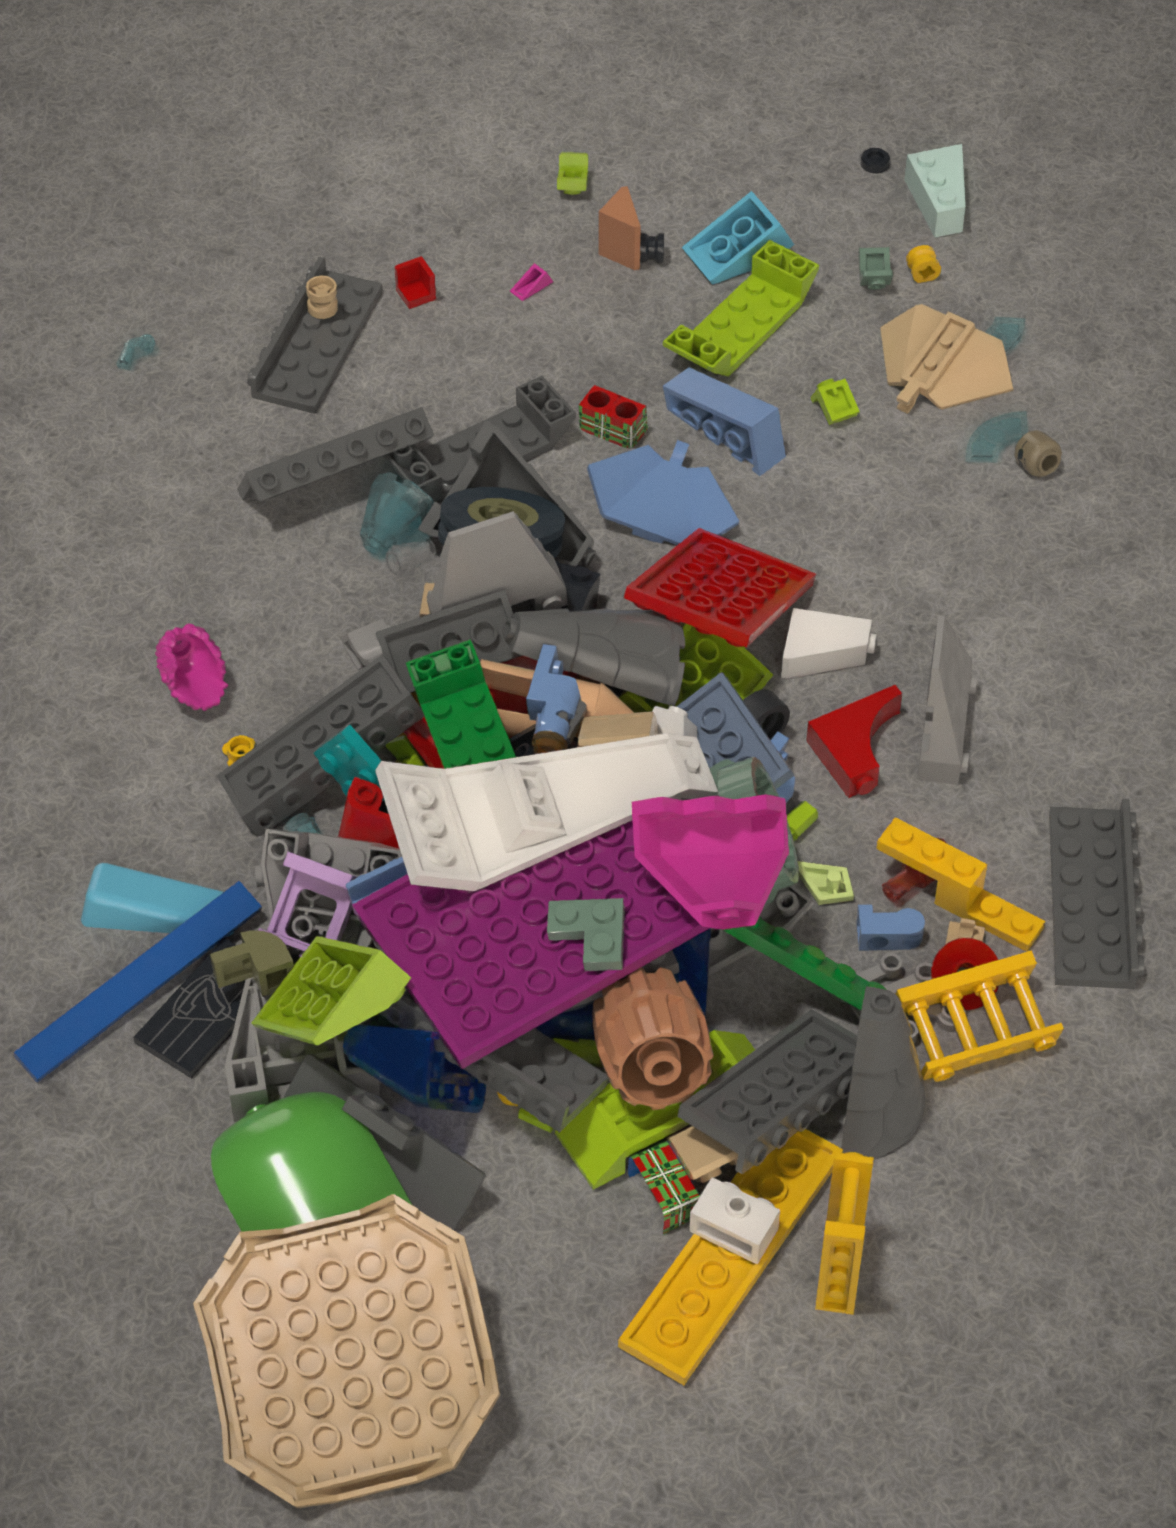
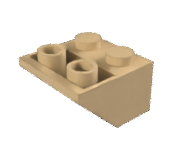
[665,1125,738,1183]

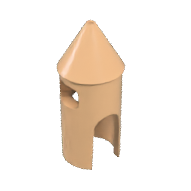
[480,659,634,748]

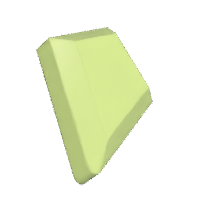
[798,861,854,905]

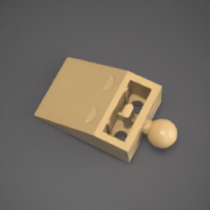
[578,712,658,747]

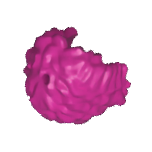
[155,623,228,711]

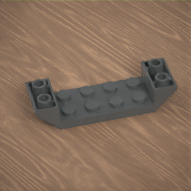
[383,376,576,502]

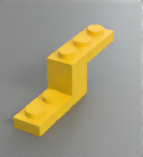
[876,817,1046,952]

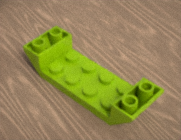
[663,240,819,377]
[555,1030,755,1190]

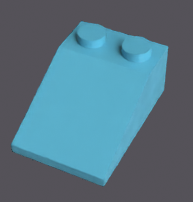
[682,191,795,285]

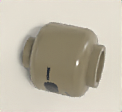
[1014,430,1062,477]

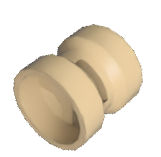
[306,275,338,319]

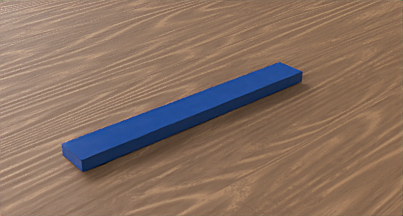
[14,881,262,1082]

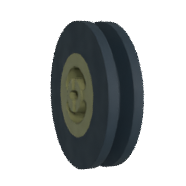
[438,487,565,558]

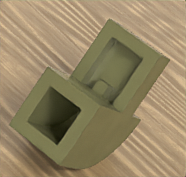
[210,930,294,997]

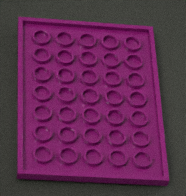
[352,821,709,1069]

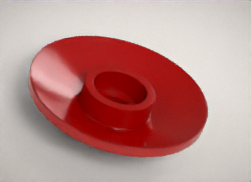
[931,938,999,1010]

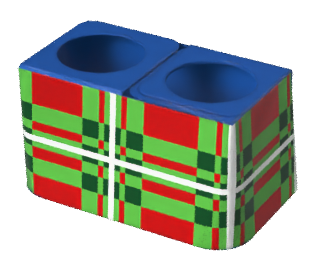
[628,1141,700,1235]

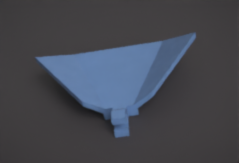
[587,440,739,545]

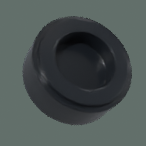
[860,148,890,174]

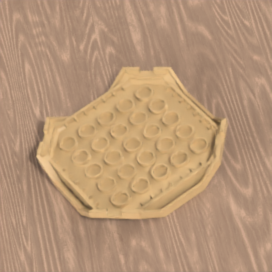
[193,1194,501,1508]

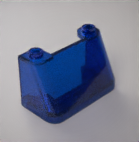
[343,1025,487,1113]

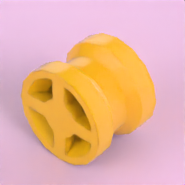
[906,245,941,283]

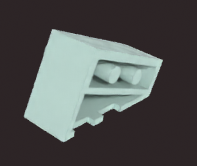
[904,144,966,238]

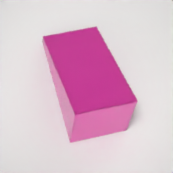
[510,263,554,301]

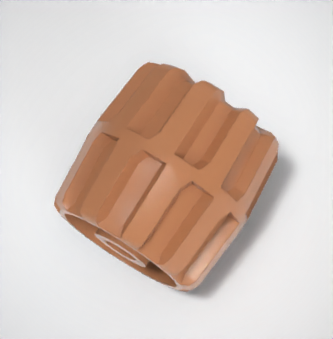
[592,967,713,1110]

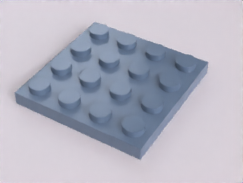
[677,672,795,789]

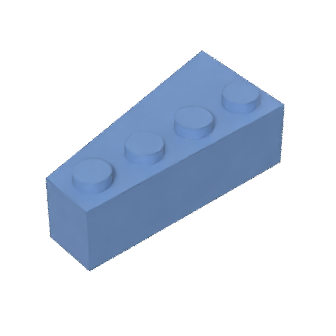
[663,367,786,476]

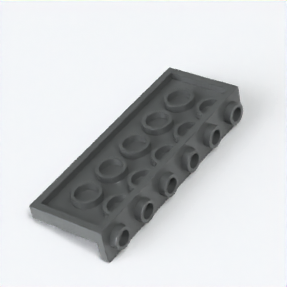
[247,257,383,414]
[237,407,434,502]
[217,654,424,836]
[1049,799,1144,989]
[380,987,608,1133]
[678,1009,857,1174]

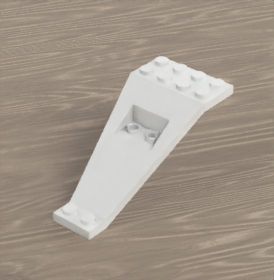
[375,733,719,891]

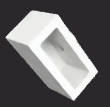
[689,1177,780,1264]

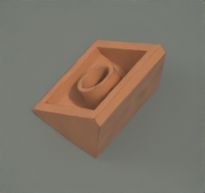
[599,186,641,270]

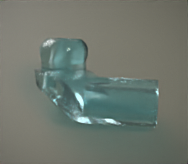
[116,334,156,370]

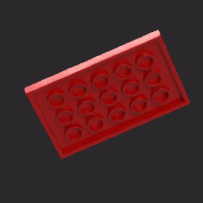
[624,528,816,648]

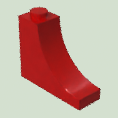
[806,684,902,798]

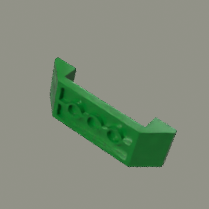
[405,639,516,769]

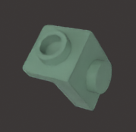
[858,247,893,290]

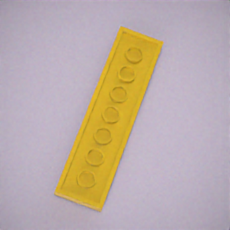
[618,1129,843,1386]

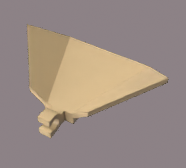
[880,304,1013,414]

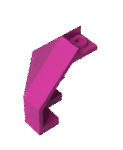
[631,794,789,929]

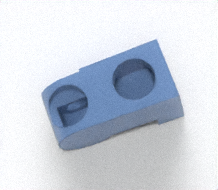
[856,905,925,951]

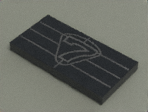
[133,938,245,1079]

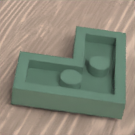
[547,898,625,971]

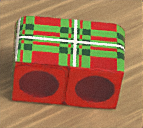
[579,385,649,448]

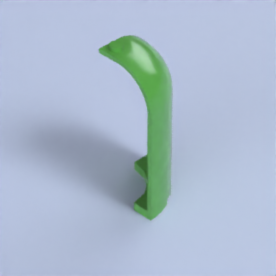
[211,1092,412,1232]

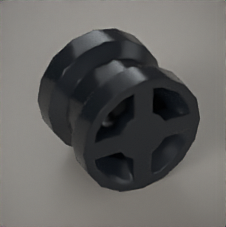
[640,233,664,263]

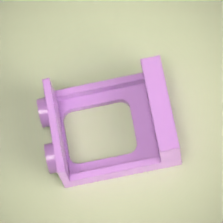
[258,852,357,957]

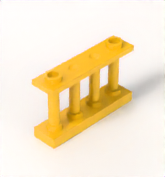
[895,950,1064,1082]
[815,1152,874,1315]

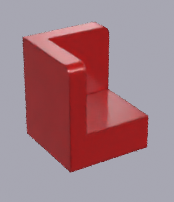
[394,256,436,309]

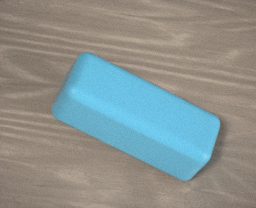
[81,863,234,937]

